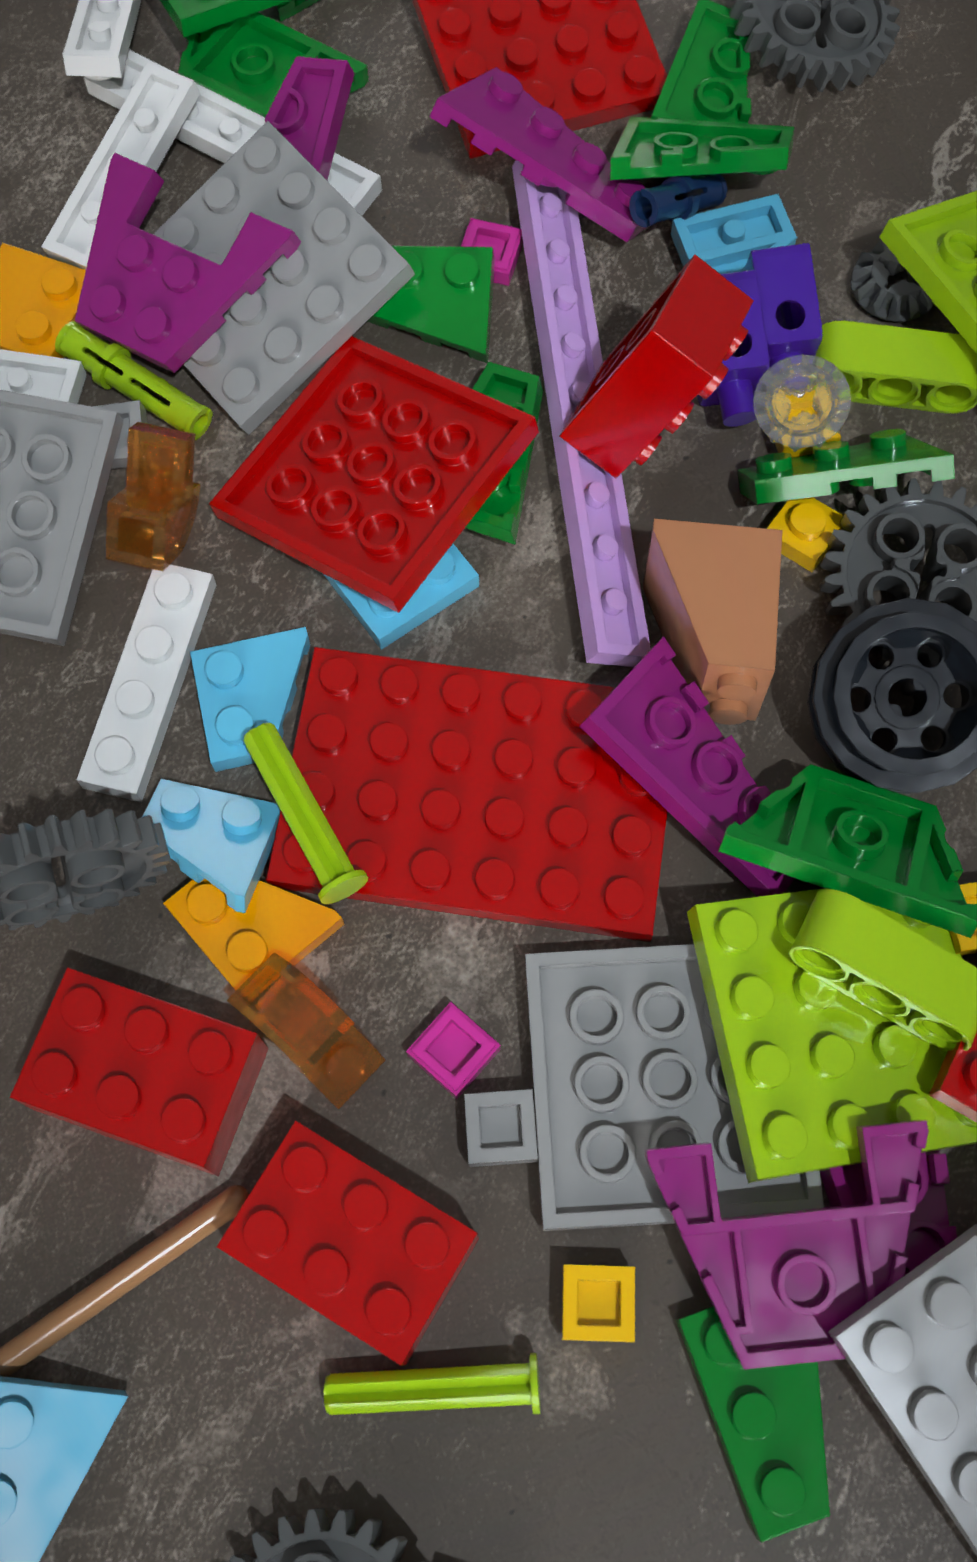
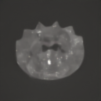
[753,355,851,452]

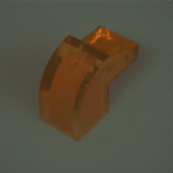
[106,422,200,571]
[227,952,386,1110]

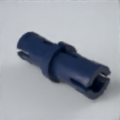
[629,174,727,228]

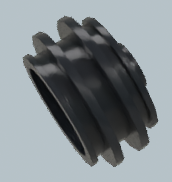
[807,598,977,794]

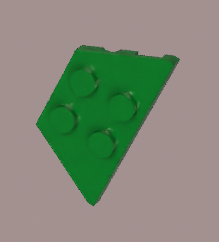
[178,12,369,117]
[718,764,977,938]

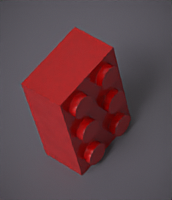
[559,254,754,478]
[10,967,269,1177]
[217,1121,479,1366]

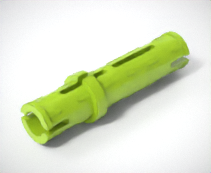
[55,321,213,441]

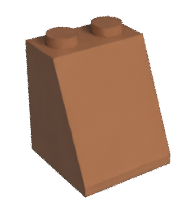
[643,518,782,725]

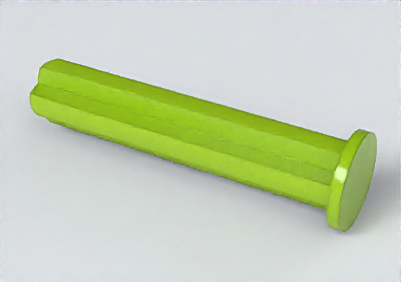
[244,722,368,904]
[323,1352,541,1415]

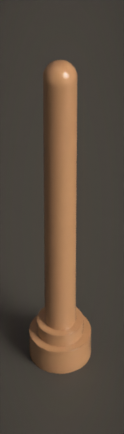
[0,1185,249,1377]

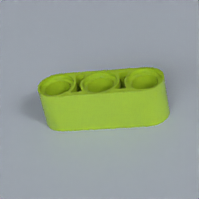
[810,321,977,414]
[789,889,977,1051]

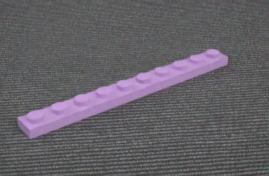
[512,160,651,667]

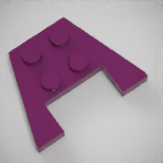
[74,153,301,373]
[645,1120,928,1369]

